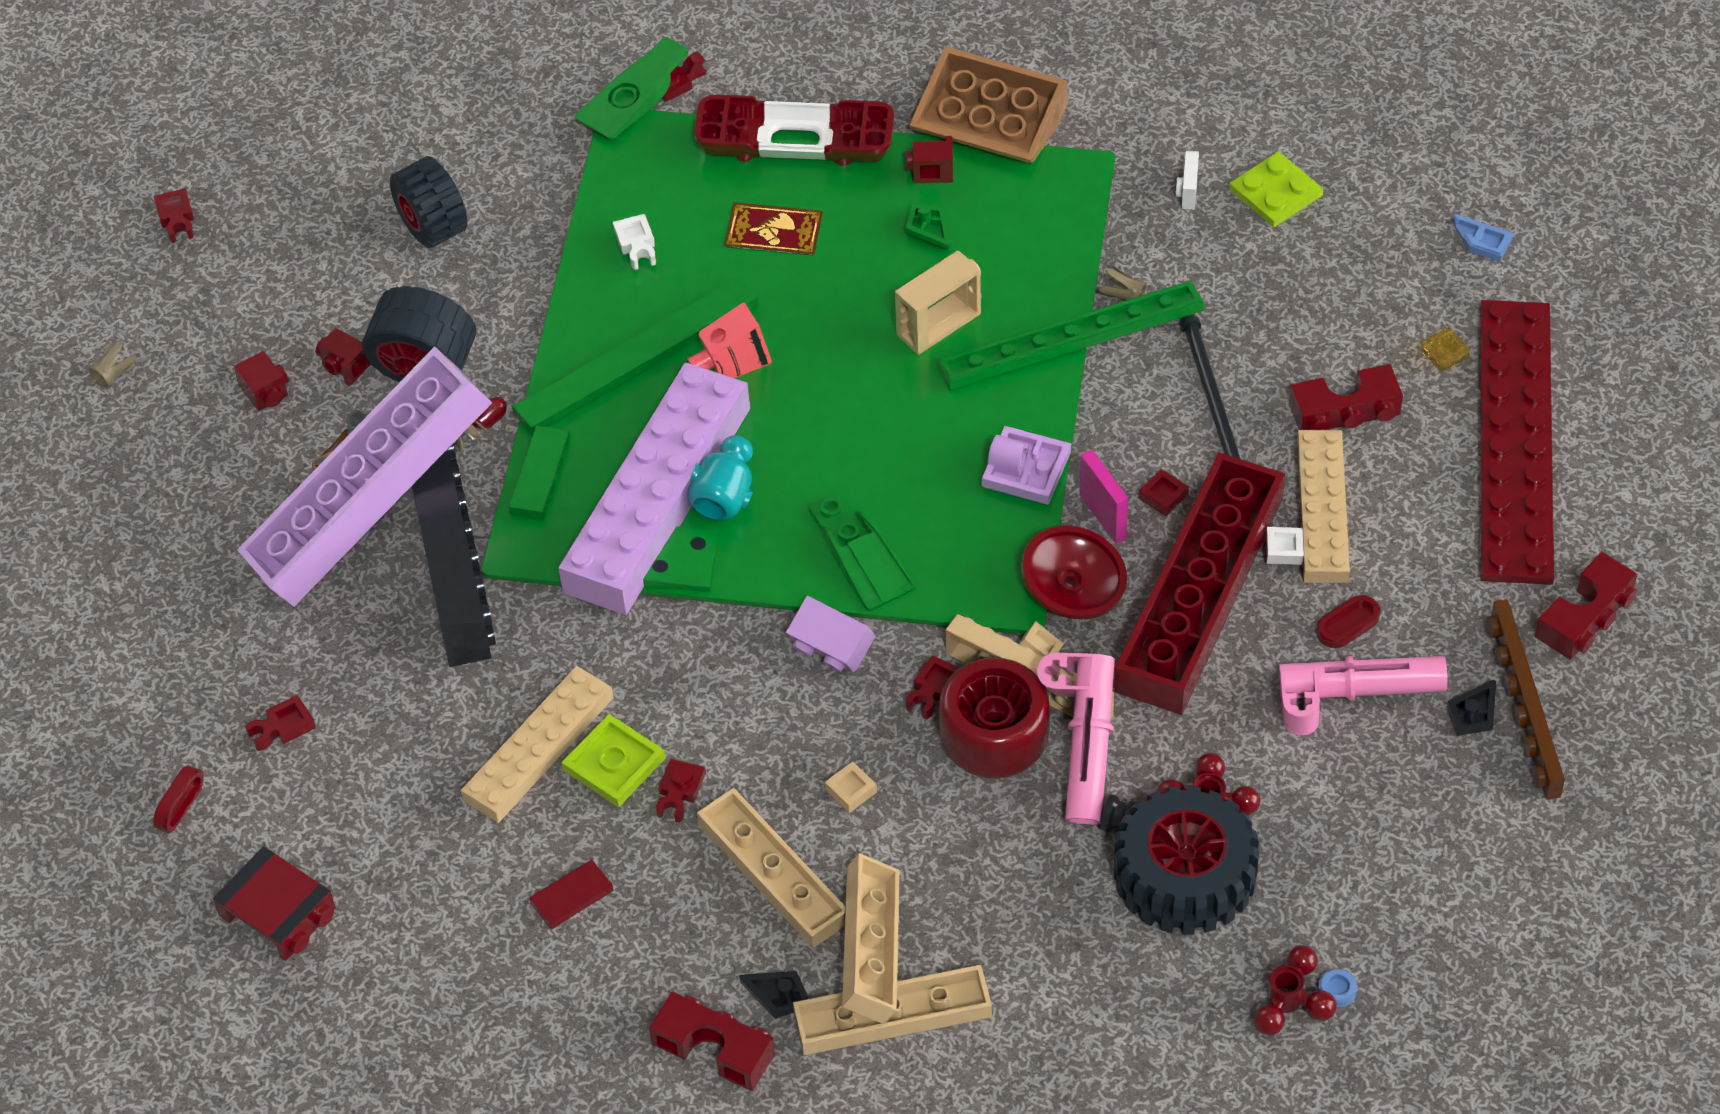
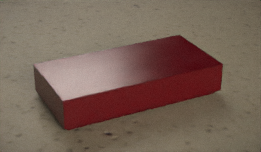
[529,859,614,930]

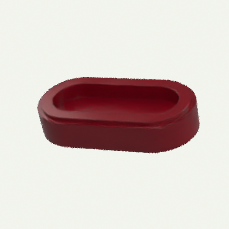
[1316,595,1381,648]
[153,765,204,833]

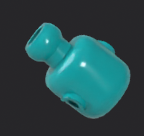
[688,435,753,521]

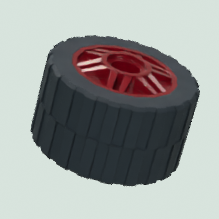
[361,286,477,382]

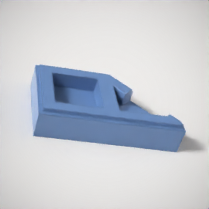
[1452,214,1513,262]

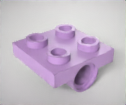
[982,426,1071,505]

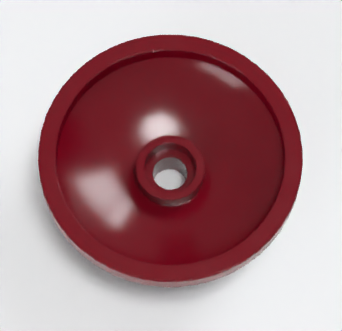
[1021,525,1127,620]

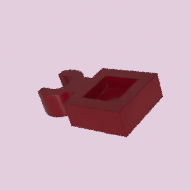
[154,188,194,243]
[906,655,959,720]
[245,695,316,751]
[656,759,706,822]

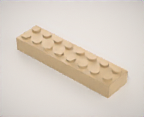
[1297,430,1350,583]
[946,614,1114,719]
[461,666,614,823]
[697,788,846,949]
[842,853,900,1024]
[793,965,992,1055]

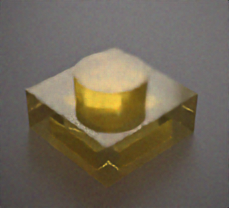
[1421,327,1470,372]

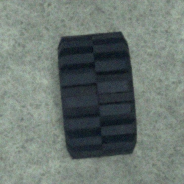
[390,156,468,248]

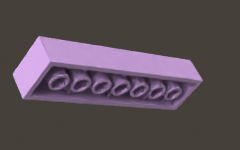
[237,346,492,607]
[558,362,750,616]

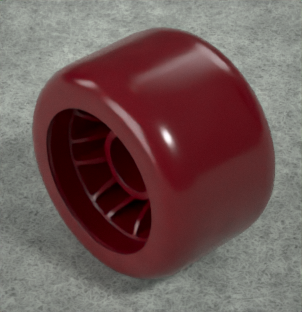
[939,658,1050,779]

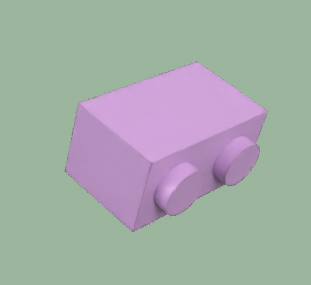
[786,596,876,673]

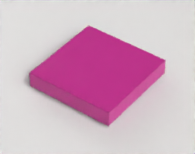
[1080,450,1128,544]

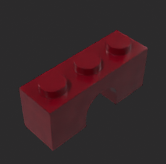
[1289,364,1403,430]
[1535,551,1638,660]
[649,992,775,1091]

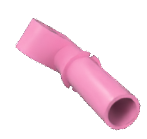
[1037,652,1115,825]
[1279,656,1447,735]

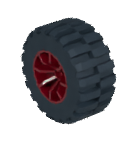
[1114,786,1259,935]

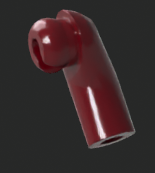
[472,397,507,429]

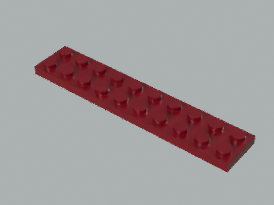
[1480,300,1554,585]

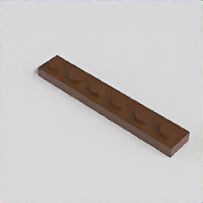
[1487,599,1565,800]

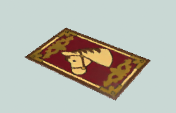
[724,202,823,255]

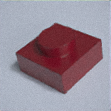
[1139,469,1189,517]

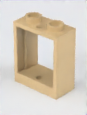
[895,250,982,355]

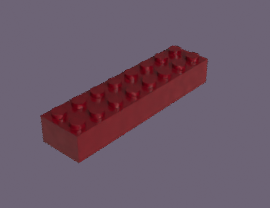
[1114,452,1285,715]

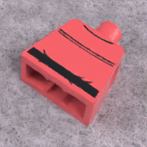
[687,302,772,378]

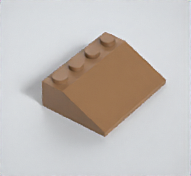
[909,46,1069,164]

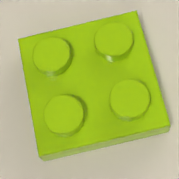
[1229,151,1323,228]
[561,714,666,808]

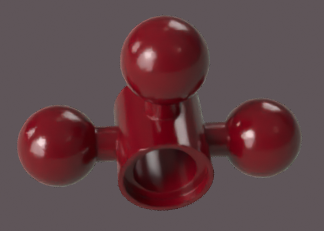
[1157,753,1261,815]
[1254,945,1337,1036]

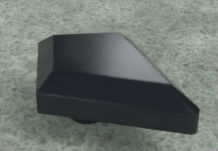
[1447,680,1496,736]
[739,971,809,1019]

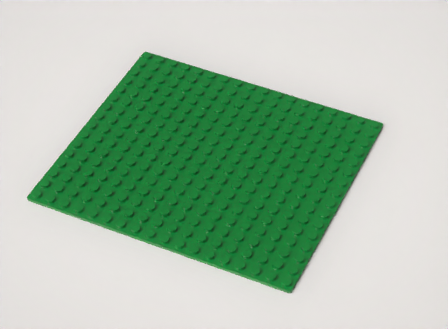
[482,110,1115,635]

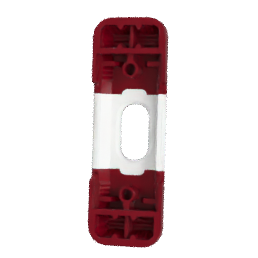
[694,94,894,166]

